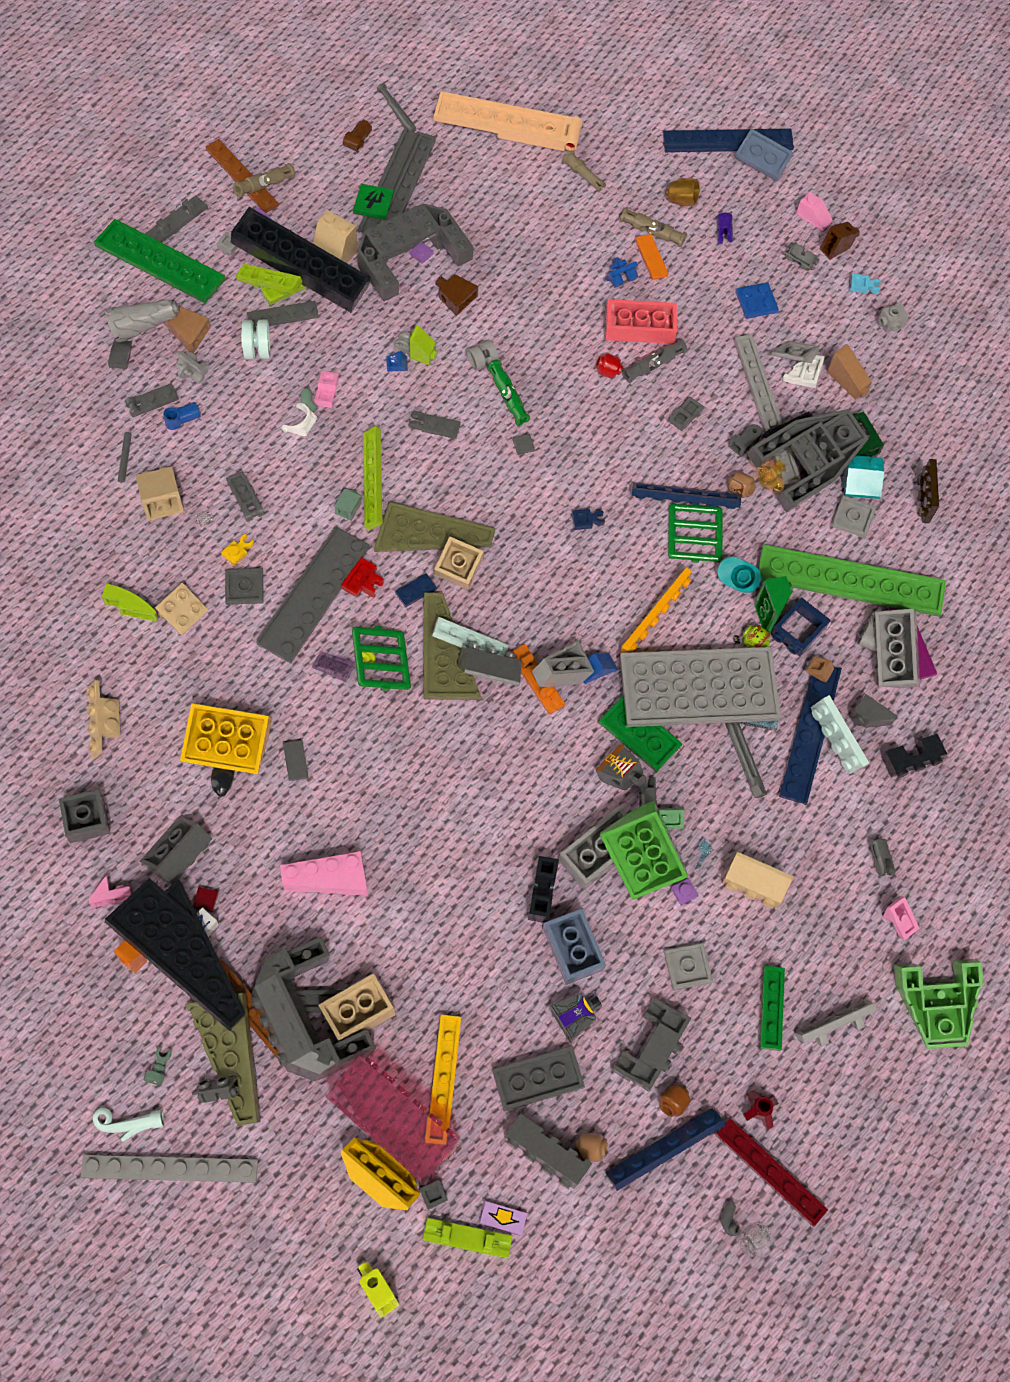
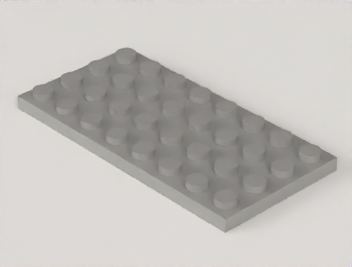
[620,647,781,727]

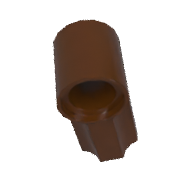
[342,119,372,152]

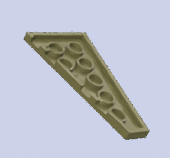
[374,502,496,552]
[424,593,481,700]
[185,993,261,1126]

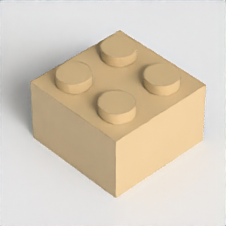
[434,537,484,590]

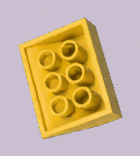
[180,703,272,775]

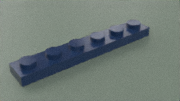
[631,482,741,509]
[605,1108,725,1191]

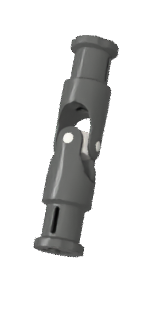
[622,338,687,383]

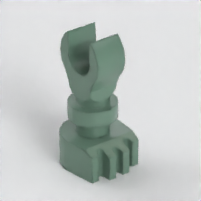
[143,1047,171,1086]

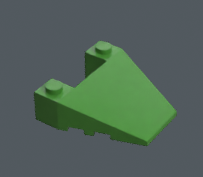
[894,959,983,1049]

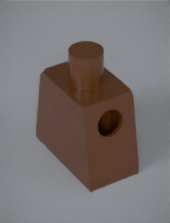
[819,222,860,260]
[436,275,478,316]

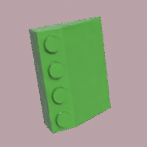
[600,801,688,900]

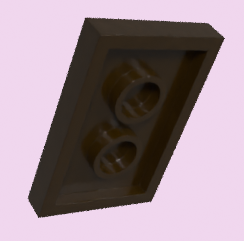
[917,459,939,523]

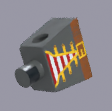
[596,745,645,791]

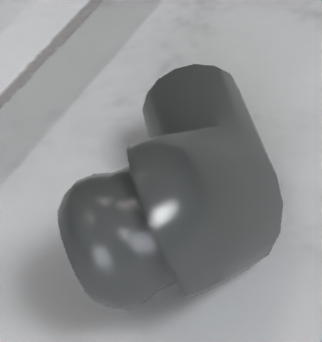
[720,1202,740,1236]

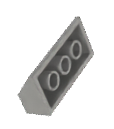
[875,609,920,688]

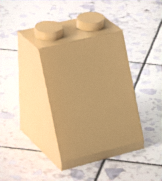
[313,210,358,263]
[136,467,184,521]

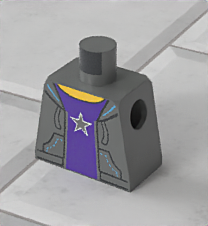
[549,993,602,1043]

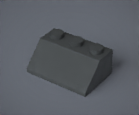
[457,642,521,686]
[139,816,212,885]

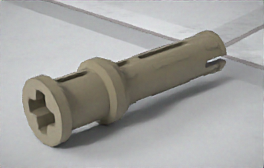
[562,150,606,192]

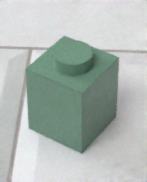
[334,488,361,521]

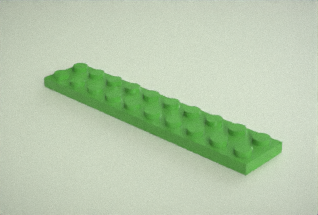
[758,545,946,617]

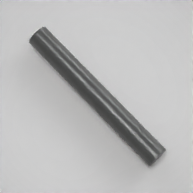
[118,432,132,482]

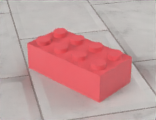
[605,299,677,344]

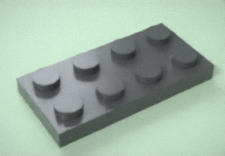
[492,1046,585,1112]

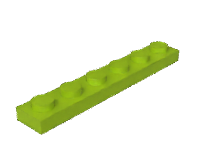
[363,426,383,530]

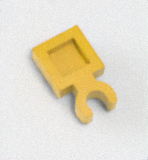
[221,534,254,566]

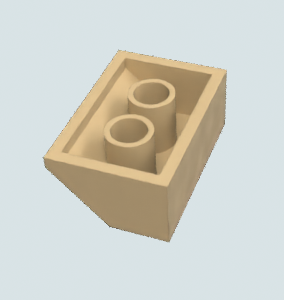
[722,852,794,908]
[318,973,395,1042]

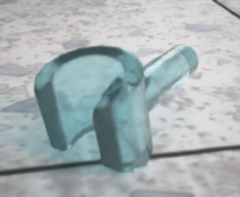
[695,841,712,870]

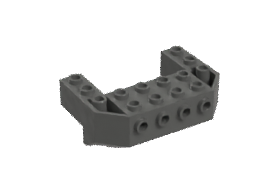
[358,203,474,302]
[250,937,376,1082]

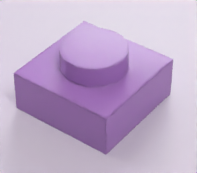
[410,241,434,264]
[671,878,699,905]

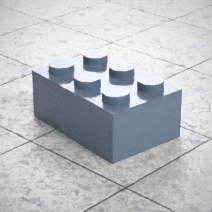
[543,909,606,985]

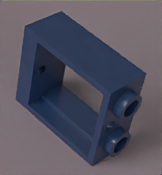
[771,597,831,657]

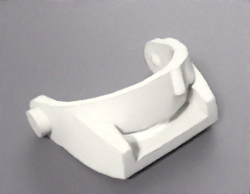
[281,403,317,436]

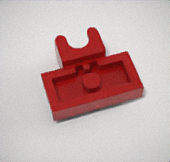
[341,557,384,598]

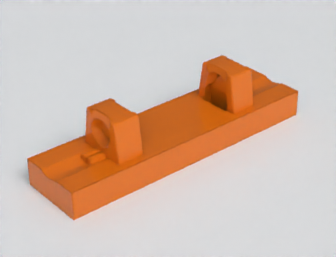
[511,644,565,715]

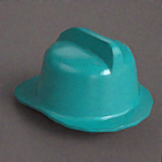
[718,557,761,593]

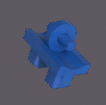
[605,257,638,288]

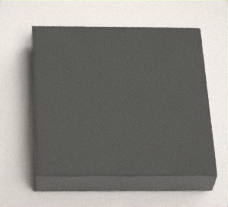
[225,568,264,605]

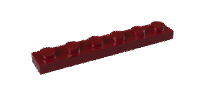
[715,1119,828,1227]

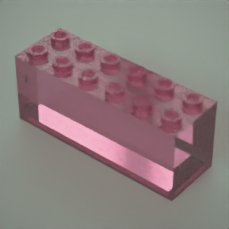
[325,1056,461,1185]

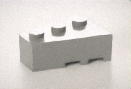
[532,640,594,687]

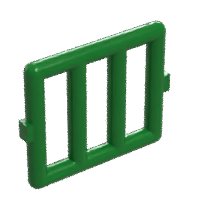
[668,503,723,563]
[352,626,411,691]

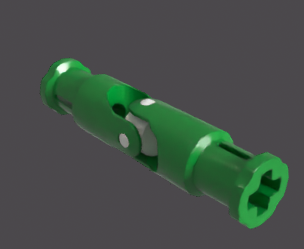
[487,360,530,425]

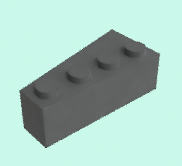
[505,1113,592,1190]

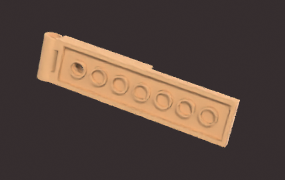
[434,91,583,151]

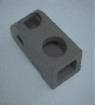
[728,424,762,457]

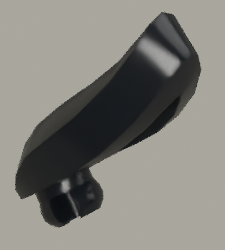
[211,767,235,797]

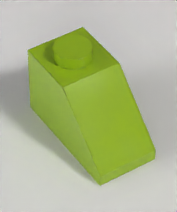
[410,325,438,365]

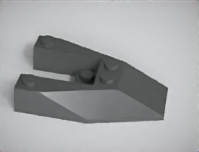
[747,409,869,513]

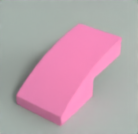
[314,371,339,408]

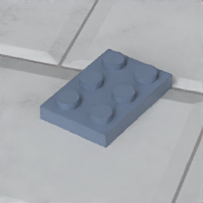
[734,128,794,181]

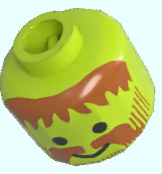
[742,625,771,648]

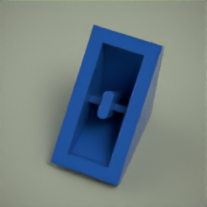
[583,653,618,684]

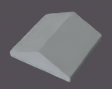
[772,341,820,363]

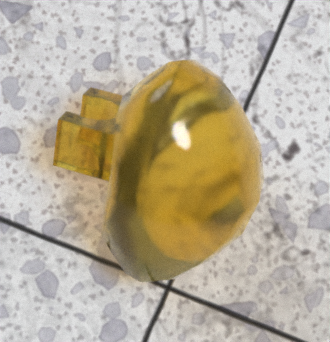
[758,460,786,491]

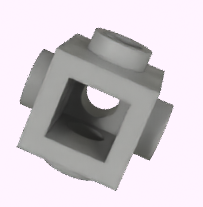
[879,304,909,332]

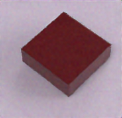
[193,887,219,912]

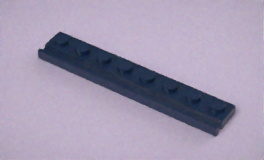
[663,128,794,153]
[779,665,842,805]

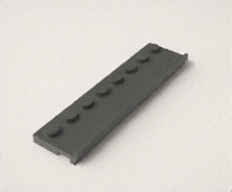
[358,128,436,233]
[256,526,370,664]

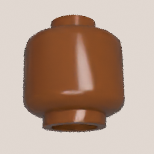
[659,1084,691,1117]

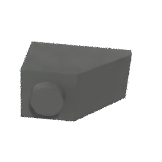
[850,694,898,728]

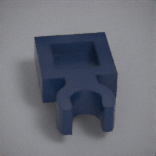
[572,509,605,530]

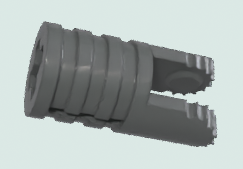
[639,775,657,807]
[869,839,895,876]

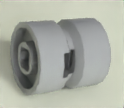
[466,339,499,370]

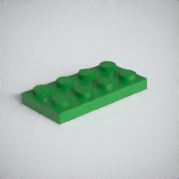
[599,695,682,773]

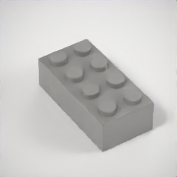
[558,806,627,890]

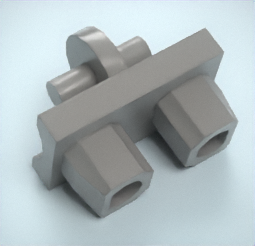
[176,351,209,384]

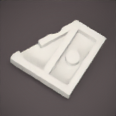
[783,355,825,388]

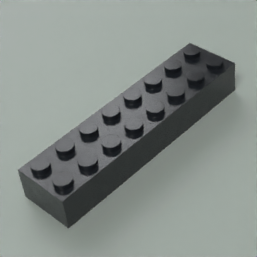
[230,206,370,313]

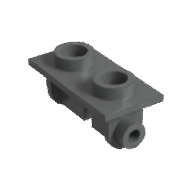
[784,242,820,271]
[192,1076,239,1103]

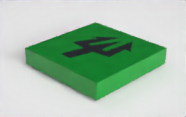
[353,183,394,220]

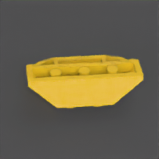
[340,1137,420,1210]

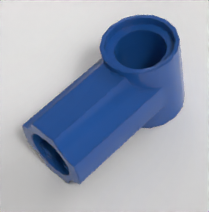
[163,402,201,430]

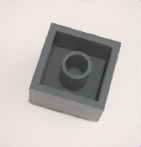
[59,789,110,843]

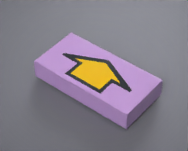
[480,1201,527,1236]

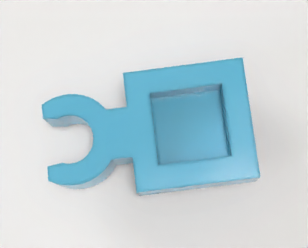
[850,273,881,294]

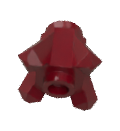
[743,1090,779,1130]

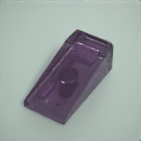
[312,651,354,683]

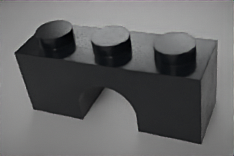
[881,733,947,778]
[528,856,559,923]

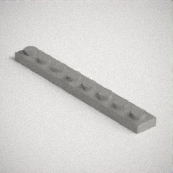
[80,1155,258,1183]

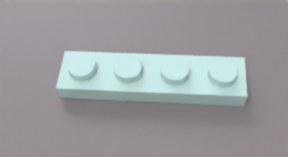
[432,617,508,654]

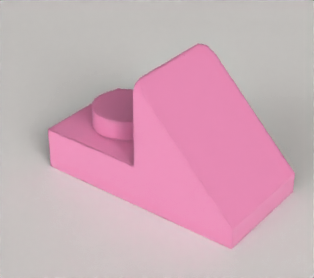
[89,876,133,908]
[883,896,920,940]

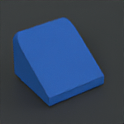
[386,351,408,372]

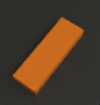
[635,234,669,280]

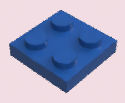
[735,282,779,319]

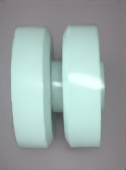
[241,319,270,360]

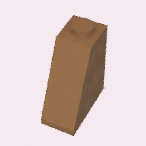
[164,306,210,354]
[827,344,872,400]

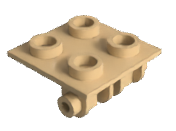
[155,583,208,635]

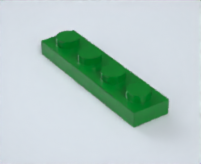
[760,966,785,1051]

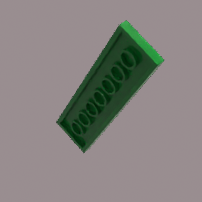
[94,219,226,303]

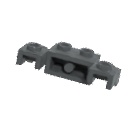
[612,998,691,1092]

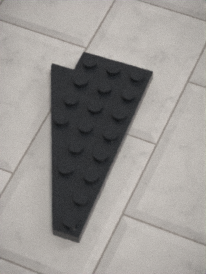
[104,878,245,1031]

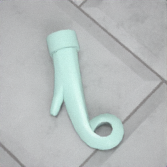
[93,1108,164,1142]

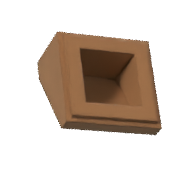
[806,656,834,682]

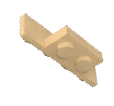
[86,680,120,758]

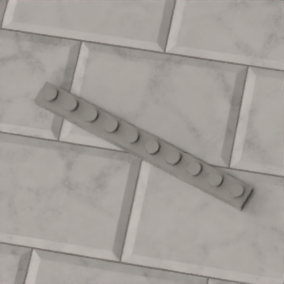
[734,334,801,488]

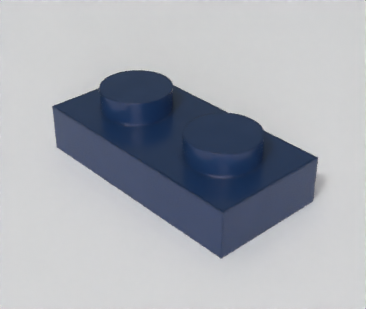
[395,573,437,608]

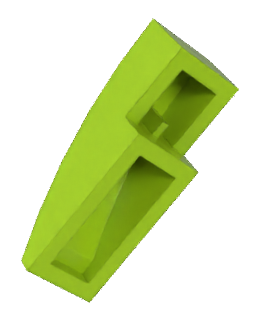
[102,583,159,622]

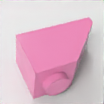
[796,192,833,231]

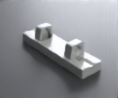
[795,1000,877,1046]

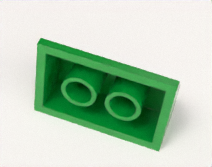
[754,576,793,633]

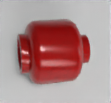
[596,353,623,379]

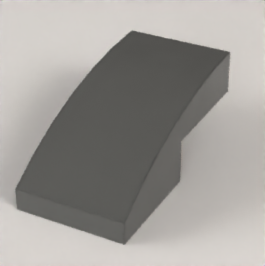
[108,340,132,369]
[668,396,704,431]

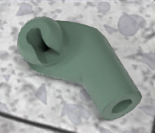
[301,388,318,413]

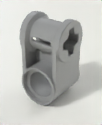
[858,615,877,652]

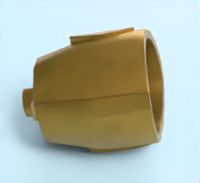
[666,178,700,206]

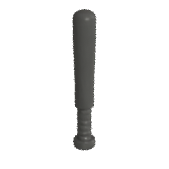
[377,83,416,132]

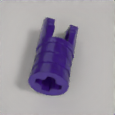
[717,212,733,244]

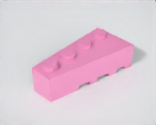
[280,851,368,896]

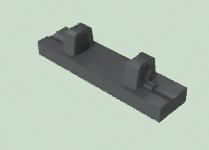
[145,195,208,243]

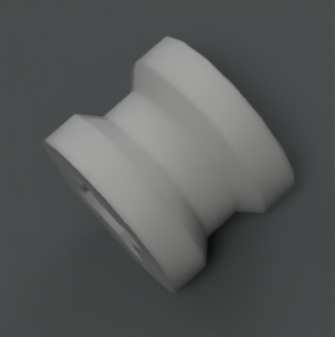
[394,331,412,354]

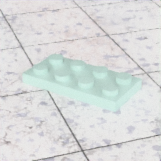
[811,695,869,774]

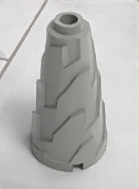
[106,299,179,343]

